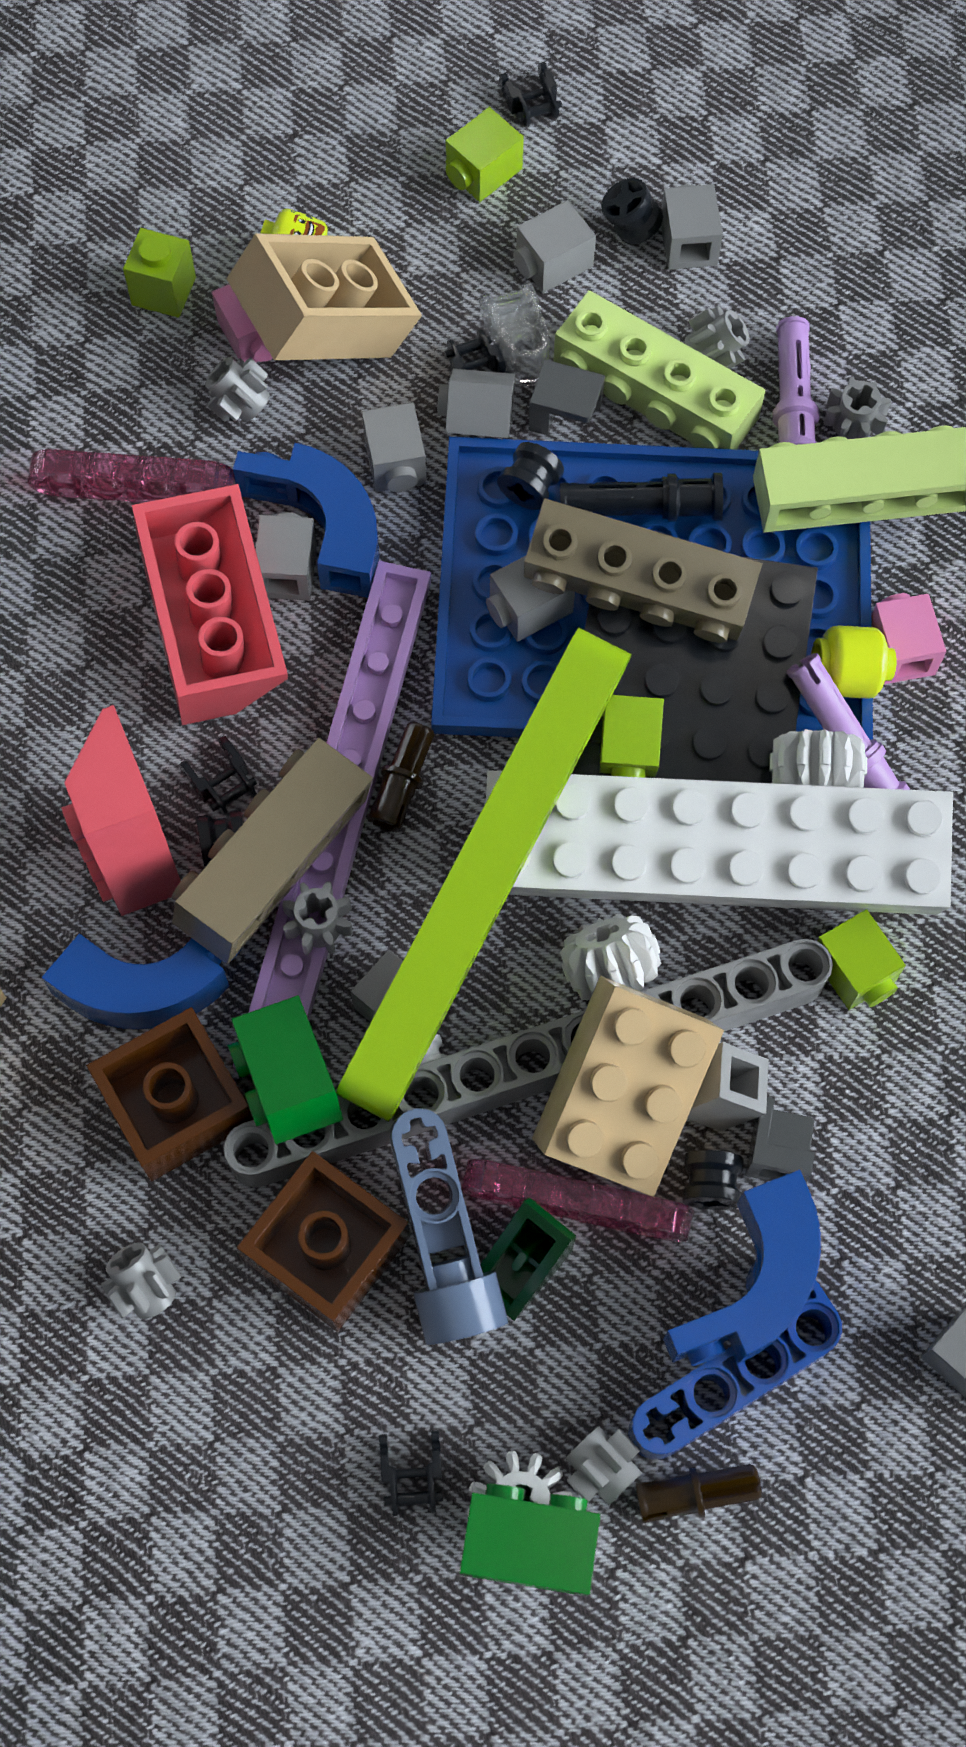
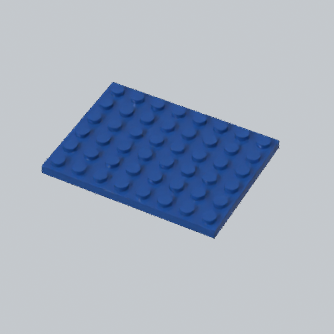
[431,437,873,740]

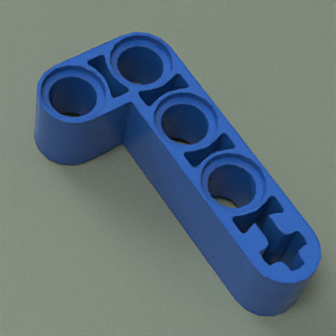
[628,1261,842,1460]

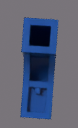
[233,443,379,598]
[42,933,243,1029]
[663,1170,821,1366]

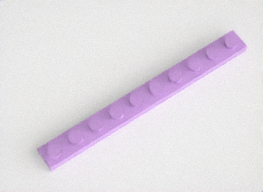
[233,561,431,1076]

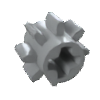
[685,306,749,369]
[205,357,270,422]
[824,377,891,439]
[282,881,353,955]
[101,1243,181,1319]
[565,1426,642,1506]

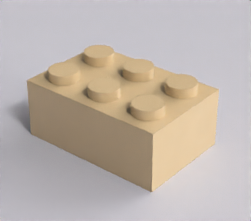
[226,233,422,360]
[532,976,724,1197]

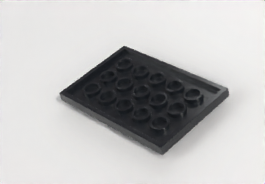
[572,556,818,783]

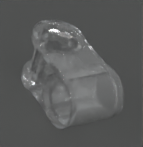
[479,282,550,386]

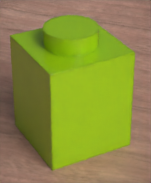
[445,107,524,202]
[123,227,196,318]
[599,695,664,778]
[817,909,906,1010]

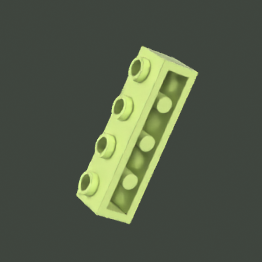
[553,290,766,450]
[753,425,966,533]

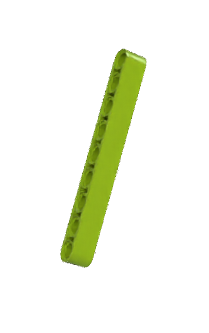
[336,628,632,1122]

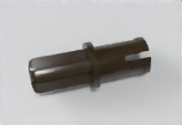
[367,722,434,833]
[635,1464,762,1524]

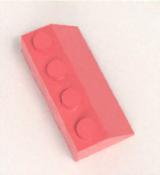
[132,484,288,725]
[61,705,181,916]

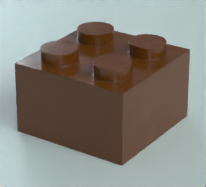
[86,1007,254,1182]
[236,1151,411,1332]

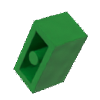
[228,995,344,1145]
[460,1483,601,1597]

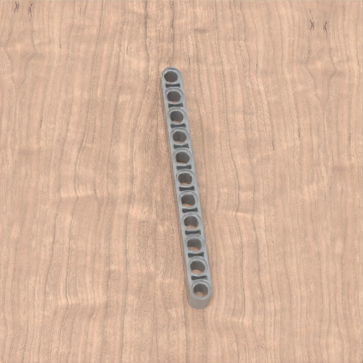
[224,939,833,1187]

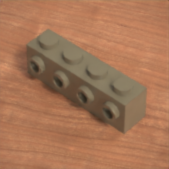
[524,498,763,643]
[172,737,373,965]

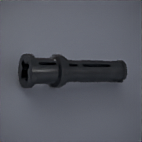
[560,472,723,522]

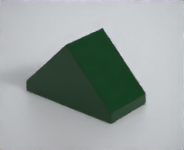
[480,1197,576,1321]

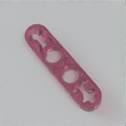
[28,449,235,503]
[461,1159,694,1242]

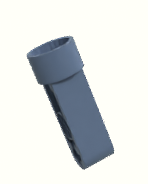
[390,1108,509,1345]

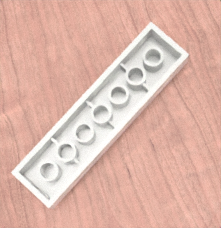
[486,770,953,915]

